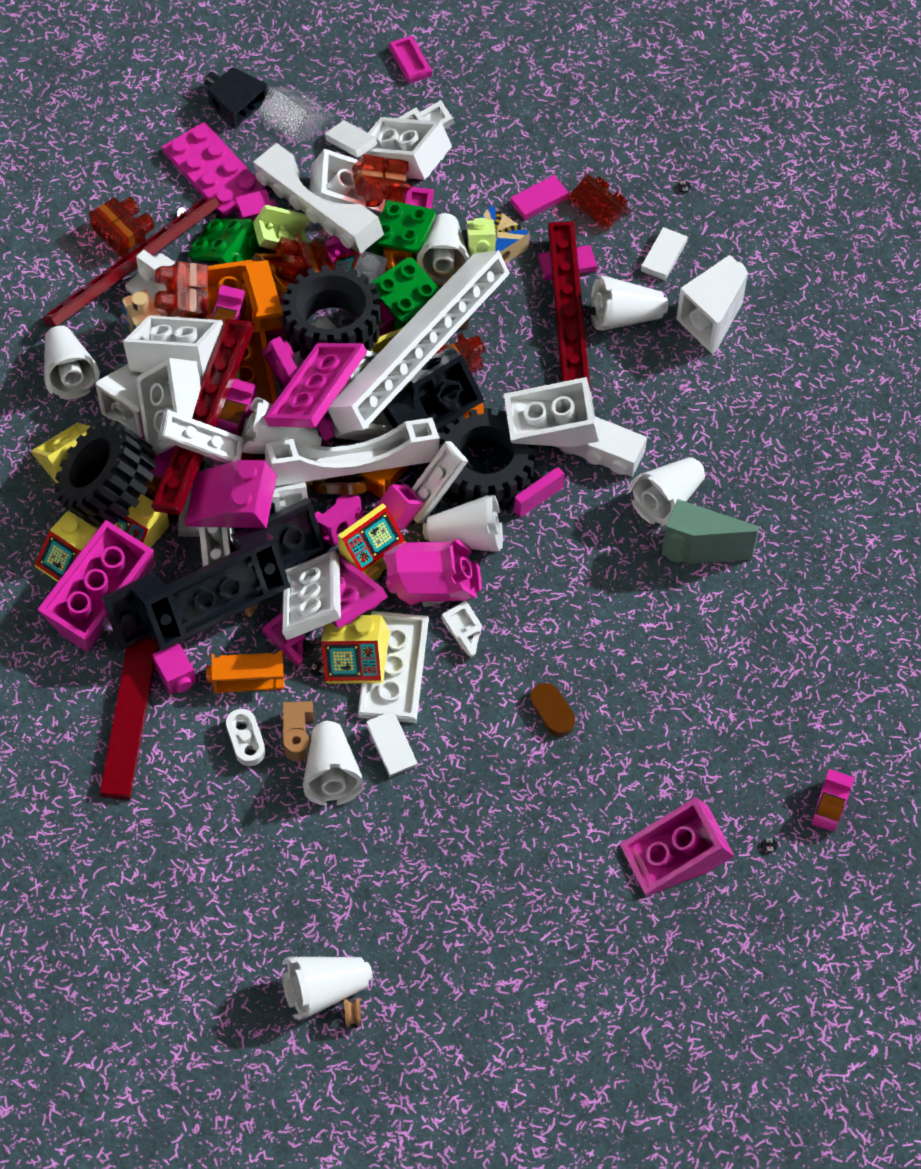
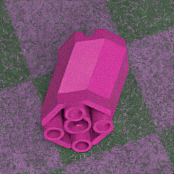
[384,538,482,605]

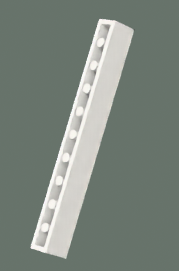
[328,251,510,431]

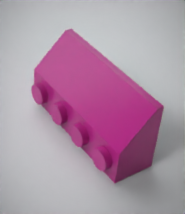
[37,520,154,652]

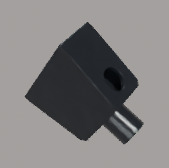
[204,68,268,129]

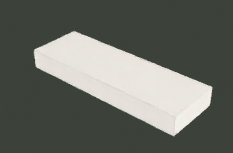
[158,410,245,463]
[412,441,468,524]

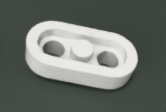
[226,709,265,766]

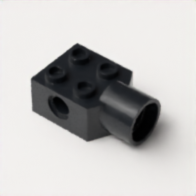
[382,346,485,430]

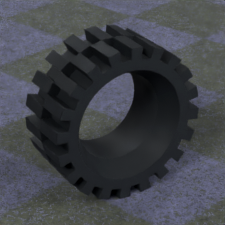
[282,265,381,360]
[438,408,536,511]
[54,419,156,528]

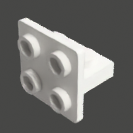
[125,250,200,316]

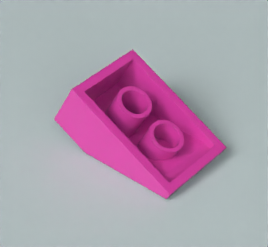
[185,460,277,528]
[620,797,734,896]

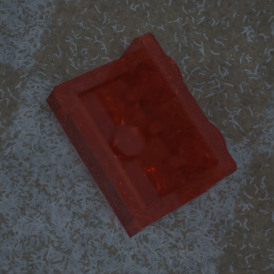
[567,173,631,231]

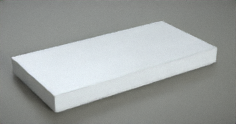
[282,550,341,640]
[358,611,429,723]

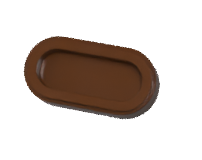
[312,476,367,495]
[530,683,575,737]

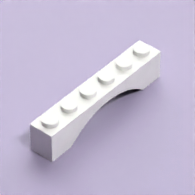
[253,143,384,254]
[265,418,439,486]

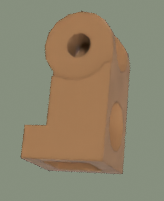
[283,701,314,761]

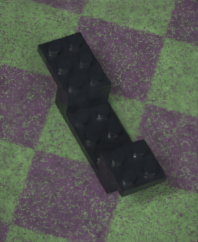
[100,498,326,650]

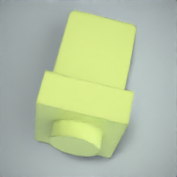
[467,218,496,257]

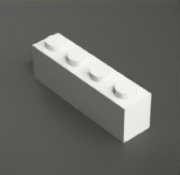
[555,417,647,477]

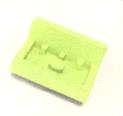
[253,205,311,256]

